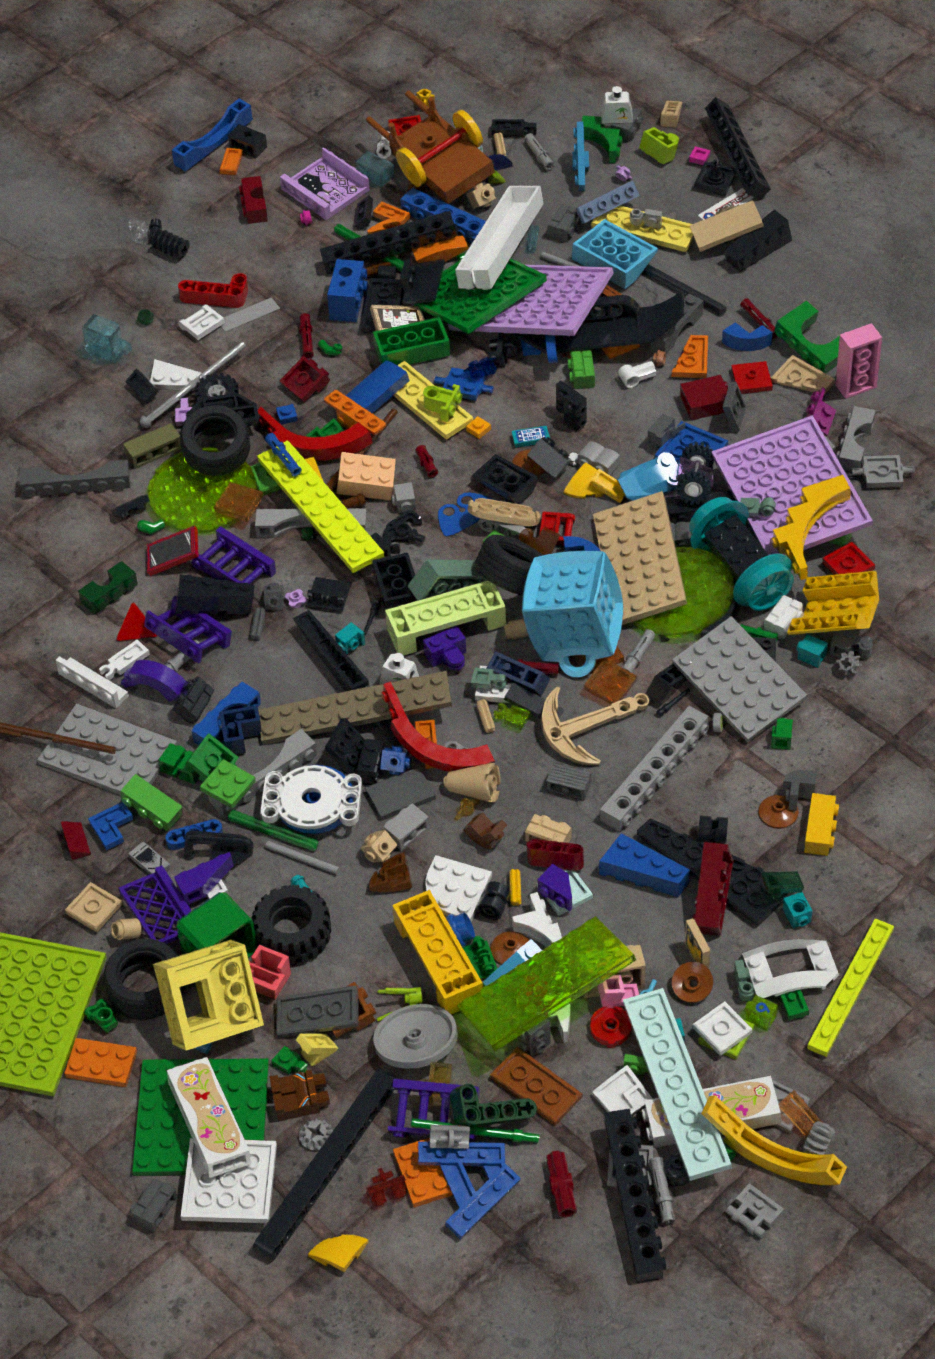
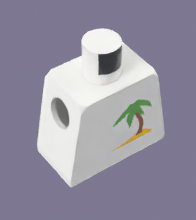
[601,86,633,124]
[380,653,419,684]

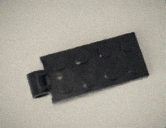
[361,265,403,333]

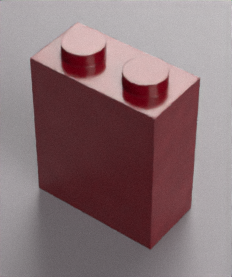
[680,375,728,421]

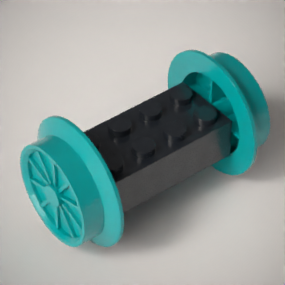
[689,497,794,611]

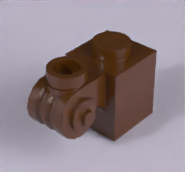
[519,527,560,555]

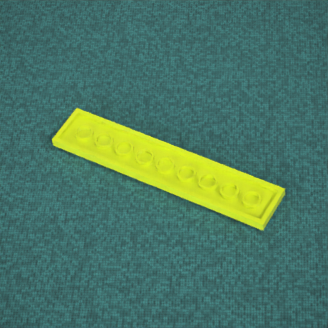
[257,441,384,573]

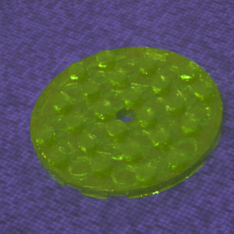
[148,448,257,533]
[632,547,734,638]

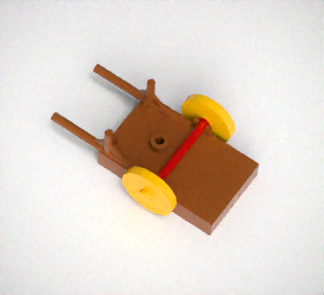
[366,91,495,204]

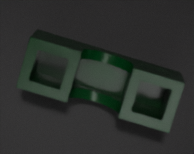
[78,561,138,615]

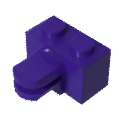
[423,625,466,671]

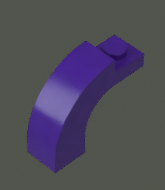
[121,660,186,702]

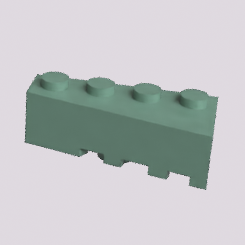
[408,559,487,601]

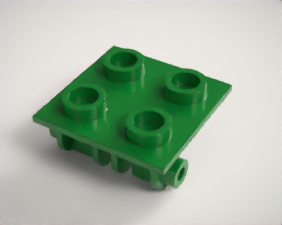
[463,936,498,979]

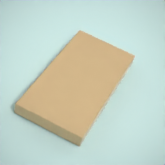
[690,200,764,252]

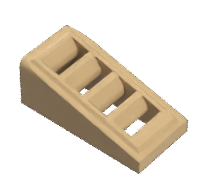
[661,101,682,128]

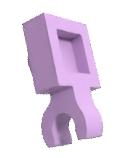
[175,398,192,426]

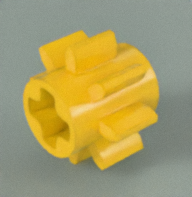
[416,89,435,107]

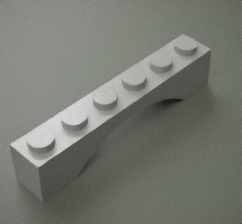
[255,508,367,538]
[208,729,317,816]

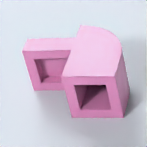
[597,975,639,1008]

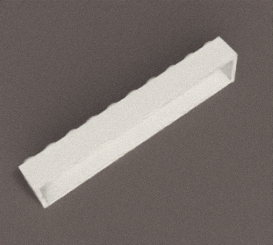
[455,186,544,290]

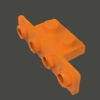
[324,390,386,435]

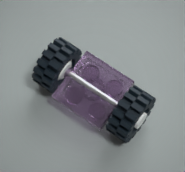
[675,442,715,505]

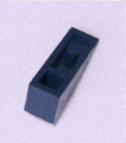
[487,651,550,696]

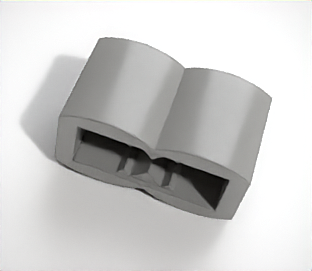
[578,441,620,475]

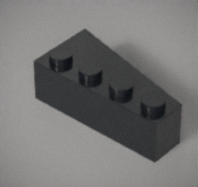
[724,209,792,272]

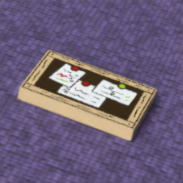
[370,305,424,331]

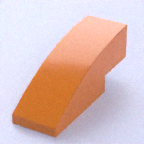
[412,236,469,263]

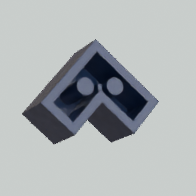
[219,705,262,755]

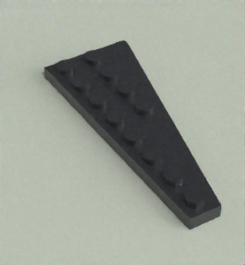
[637,818,798,926]

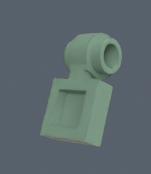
[740,497,776,517]
[734,960,755,1001]

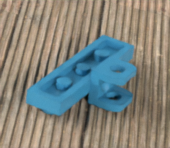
[572,122,589,191]

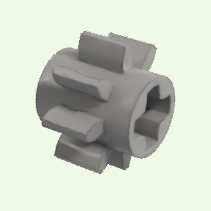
[836,651,862,675]

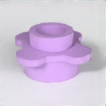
[615,165,632,182]
[285,589,307,608]

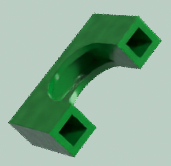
[774,300,840,374]

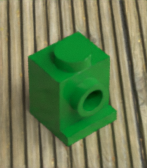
[771,718,793,750]

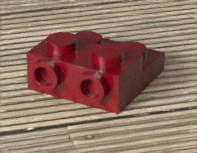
[280,356,331,402]

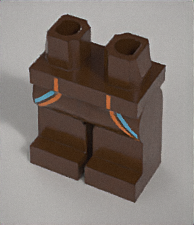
[269,1069,330,1122]

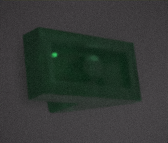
[760,871,804,902]

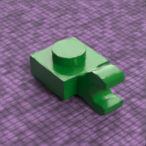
[271,1046,308,1075]

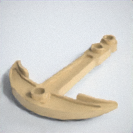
[541,687,649,765]

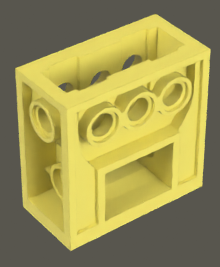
[153,940,264,1050]

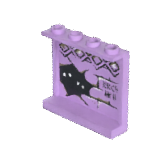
[280,147,370,220]

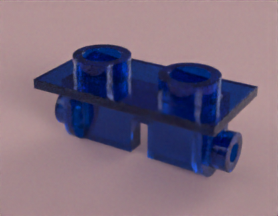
[463,357,497,379]

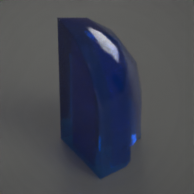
[487,154,513,171]

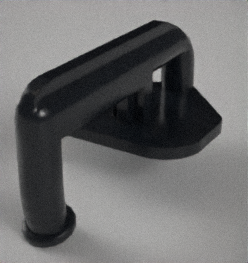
[184,831,254,866]

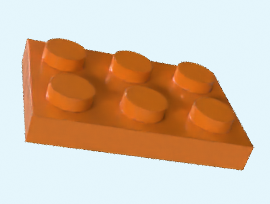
[64,1038,137,1087]
[393,1138,453,1208]

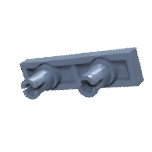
[575,180,640,224]

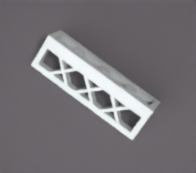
[56,656,129,708]

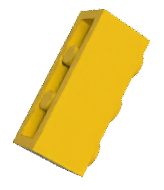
[804,793,839,856]

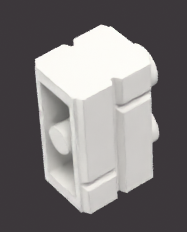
[764,595,804,640]

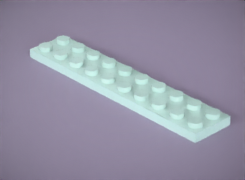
[623,988,732,1181]

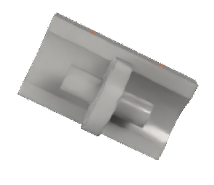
[429,1125,470,1149]

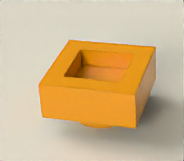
[466,416,491,439]

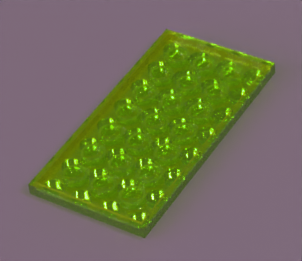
[457,916,636,1051]

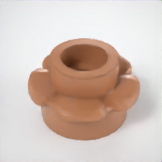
[653,350,666,367]

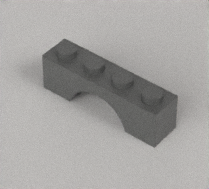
[650,294,703,354]

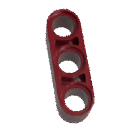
[526,839,584,871]

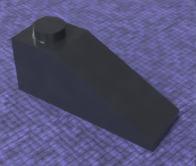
[646,664,687,704]

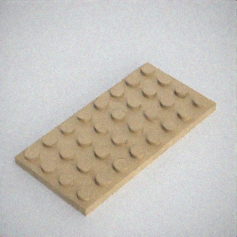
[593,491,687,625]

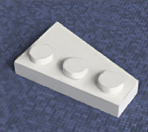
[150,359,201,391]

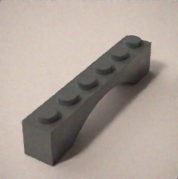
[20,460,130,497]

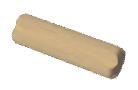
[494,132,506,159]
[477,699,495,733]

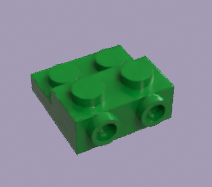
[185,733,239,782]

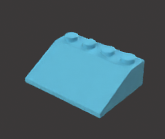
[572,219,658,289]

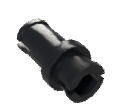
[149,218,162,243]

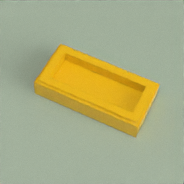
[590,469,625,503]

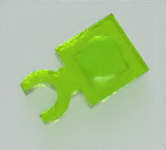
[494,703,530,730]

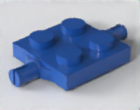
[434,368,494,401]

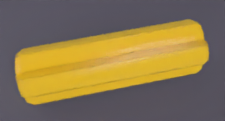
[509,869,521,906]

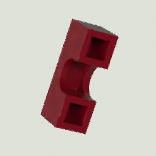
[239,176,268,224]

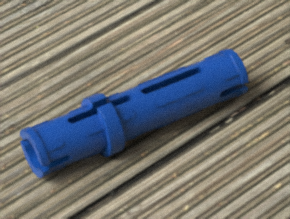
[265,433,302,476]

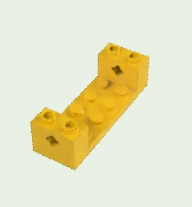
[392,890,483,1014]

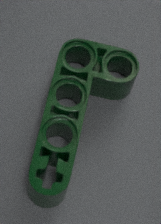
[450,1083,537,1127]

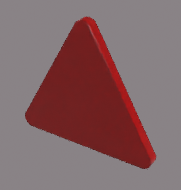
[117,603,157,641]

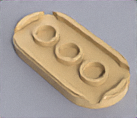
[467,498,541,526]

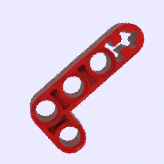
[178,273,248,308]

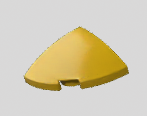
[564,462,605,499]
[308,1235,369,1272]

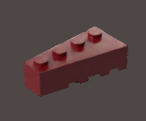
[692,842,734,936]

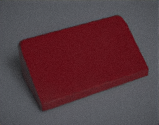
[61,821,91,860]

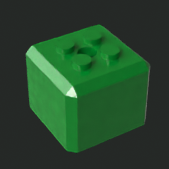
[176,892,257,959]

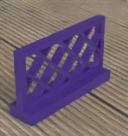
[119,865,191,944]

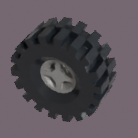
[194,373,239,403]

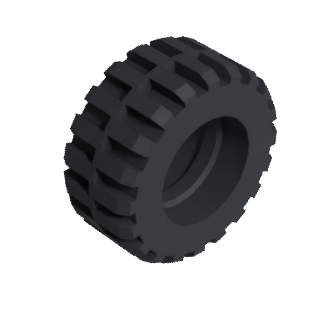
[252,885,331,965]

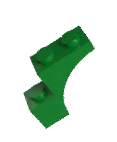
[582,115,623,164]

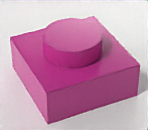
[689,146,711,165]

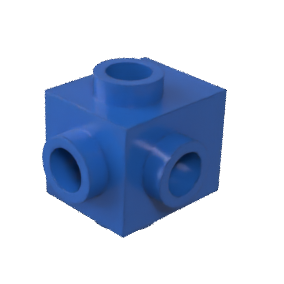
[380,746,411,775]

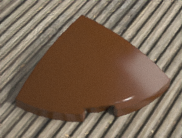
[369,852,413,892]

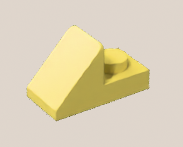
[296,1034,338,1066]

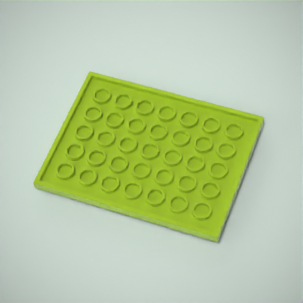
[0,932,107,1097]

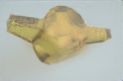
[455,798,480,821]

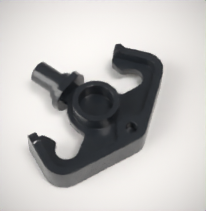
[384,511,425,554]

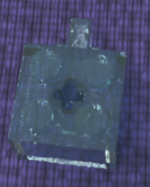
[82,314,132,363]

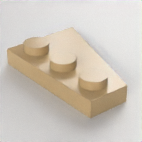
[771,355,835,395]

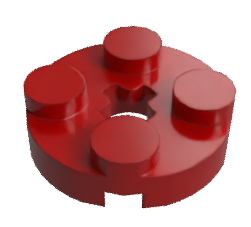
[590,1006,632,1048]

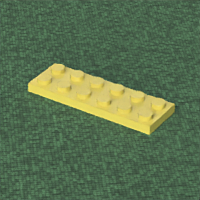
[591,206,694,252]
[393,361,473,440]

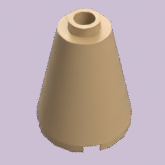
[444,763,501,802]

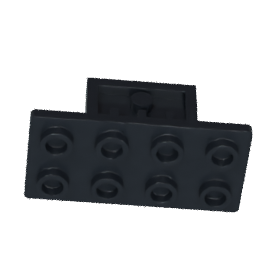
[400,259,445,305]

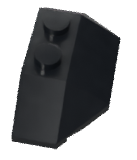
[186,393,259,436]

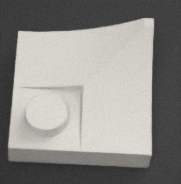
[592,1065,653,1116]

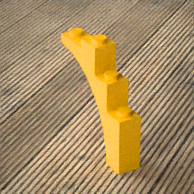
[771,475,850,580]

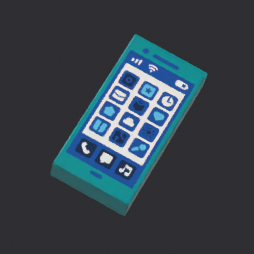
[512,426,550,448]

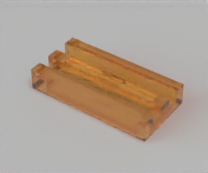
[778,1090,823,1137]

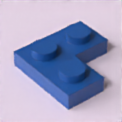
[88,802,133,850]

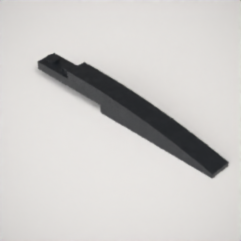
[293,610,400,746]

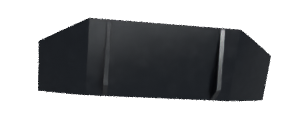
[512,291,684,353]

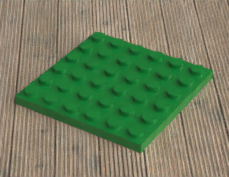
[413,258,547,334]
[133,1058,269,1176]

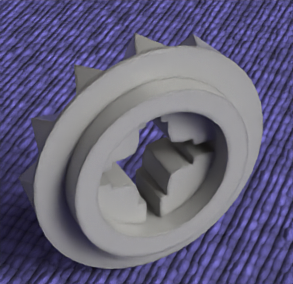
[299,1118,333,1150]

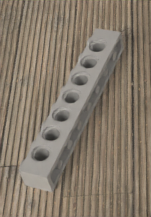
[600,706,709,832]

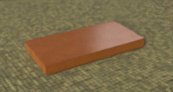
[490,1047,583,1126]

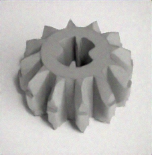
[803,1121,835,1155]

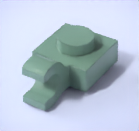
[471,668,507,689]

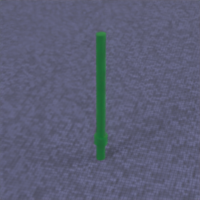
[410,1118,539,1143]

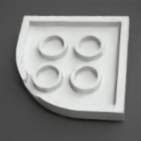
[426,855,492,922]

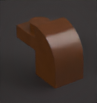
[463,812,507,849]

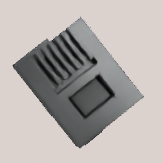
[647,414,685,450]

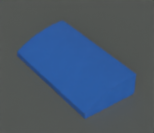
[346,360,410,413]

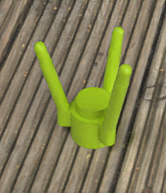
[376,987,422,1022]

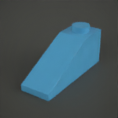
[482,939,545,999]

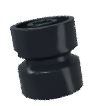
[698,815,728,843]
[477,881,511,920]

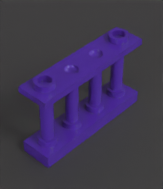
[191,526,276,584]
[144,595,232,664]
[388,1079,480,1142]

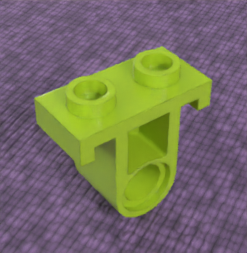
[423,384,462,422]

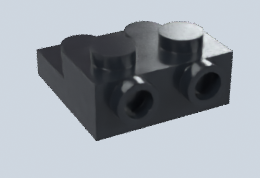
[556,381,587,430]

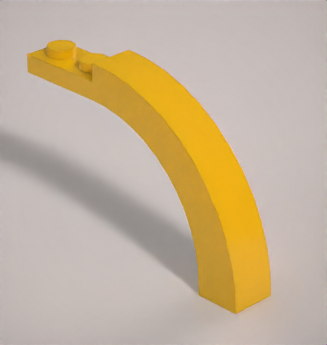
[701,1095,847,1185]

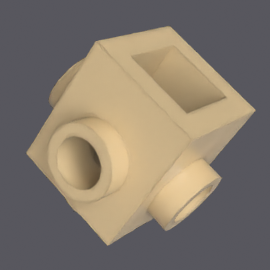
[467,183,496,209]
[361,830,397,863]

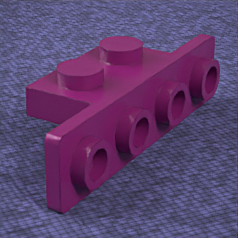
[805,387,836,436]

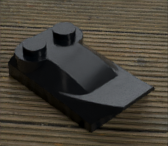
[472,454,538,504]

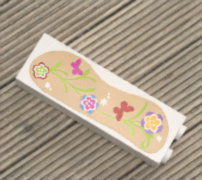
[167,1057,251,1178]
[642,1076,781,1148]

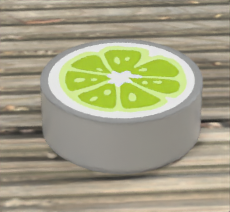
[713,713,723,732]

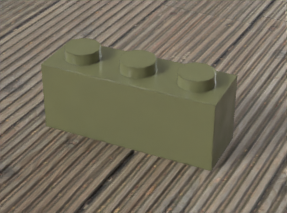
[123,423,182,469]

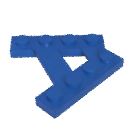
[418,1141,521,1240]

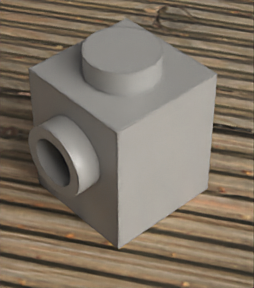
[392,482,416,513]

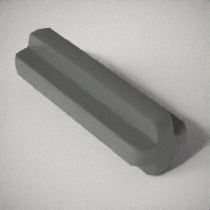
[250,607,265,640]

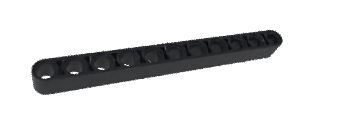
[252,1068,399,1261]

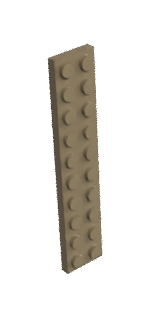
[258,671,452,745]

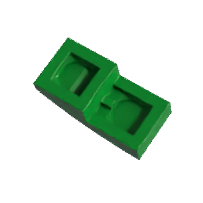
[306,418,344,437]

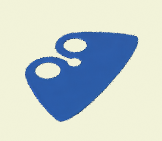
[438,492,495,536]

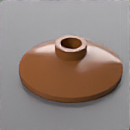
[512,449,546,476]
[759,795,799,829]
[491,931,529,965]
[672,962,713,1003]

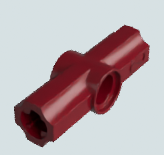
[546,1150,577,1218]

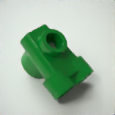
[84,999,118,1033]

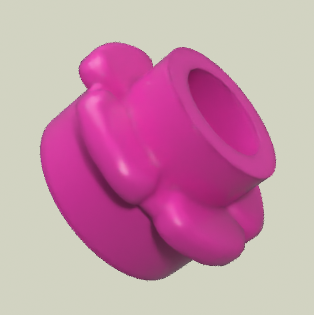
[300,210,312,226]

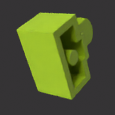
[639,127,679,165]

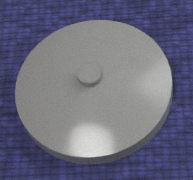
[373,1004,458,1069]

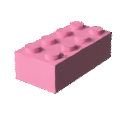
[835,323,882,399]

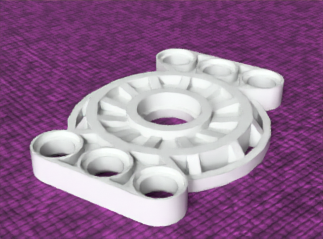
[261,765,362,829]

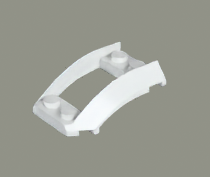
[742,939,839,1002]

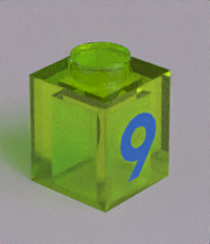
[744,995,778,1032]

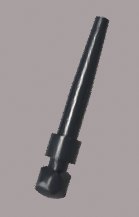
[364,598,381,635]
[656,688,690,717]

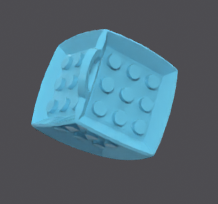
[522,551,623,677]

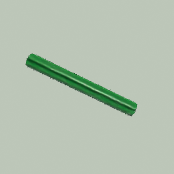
[228,810,319,851]

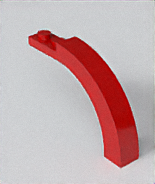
[258,407,373,460]
[381,681,495,772]

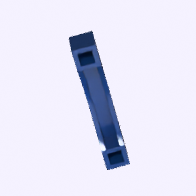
[172,98,253,171]

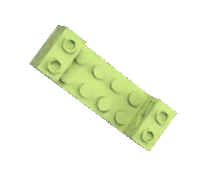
[385,581,506,656]

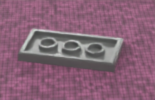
[276,985,358,1038]

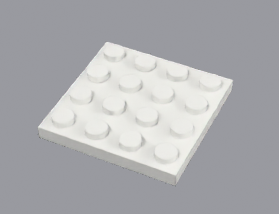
[181,1138,277,1223]

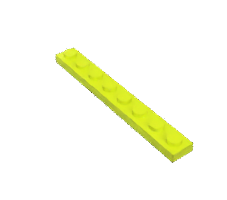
[807,918,894,1057]

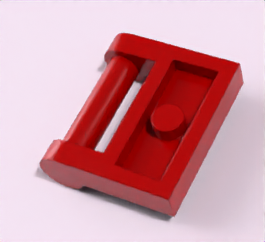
[540,511,576,546]

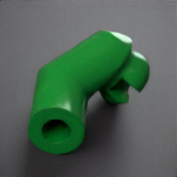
[318,340,342,356]
[137,519,165,534]

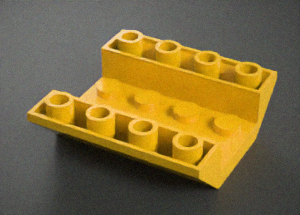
[787,571,879,635]

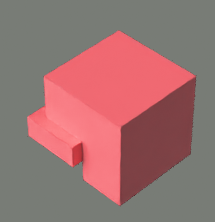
[249,945,291,1000]

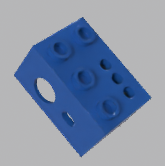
[327,259,368,322]

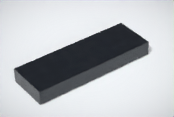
[504,683,564,719]

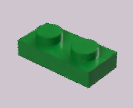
[779,989,809,1020]

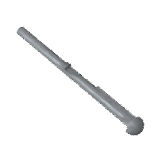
[140,342,246,428]

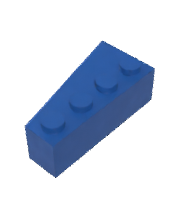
[599,833,690,897]

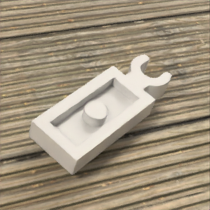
[99,640,150,680]

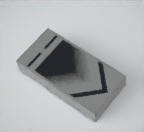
[128,842,171,875]

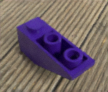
[174,852,234,905]

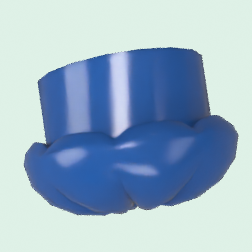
[446,912,475,948]

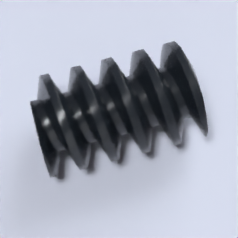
[151,228,190,259]

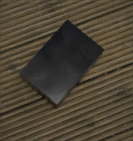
[372,552,418,614]

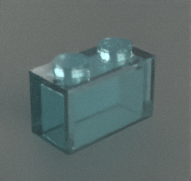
[355,151,394,187]

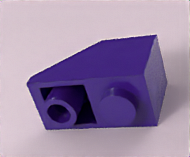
[537,864,572,911]

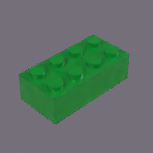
[373,317,450,365]

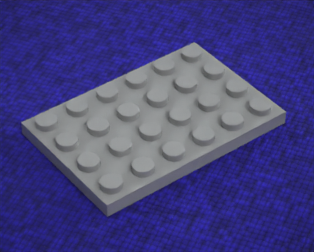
[672,616,807,743]
[37,703,178,796]

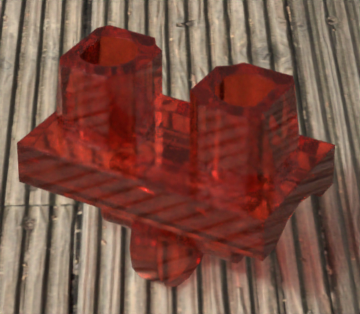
[366,1168,406,1207]

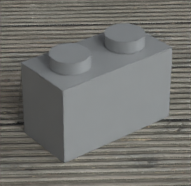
[383,803,430,851]

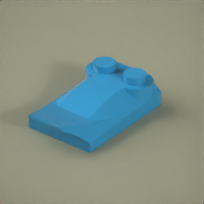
[617,453,682,501]

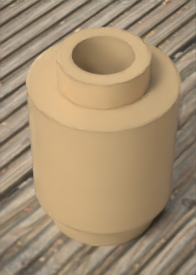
[504,618,529,640]
[111,918,143,940]

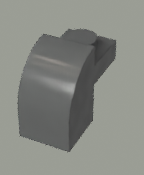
[782,770,817,811]

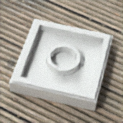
[693,1001,753,1056]

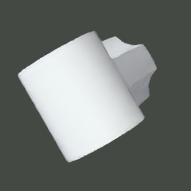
[618,361,656,388]

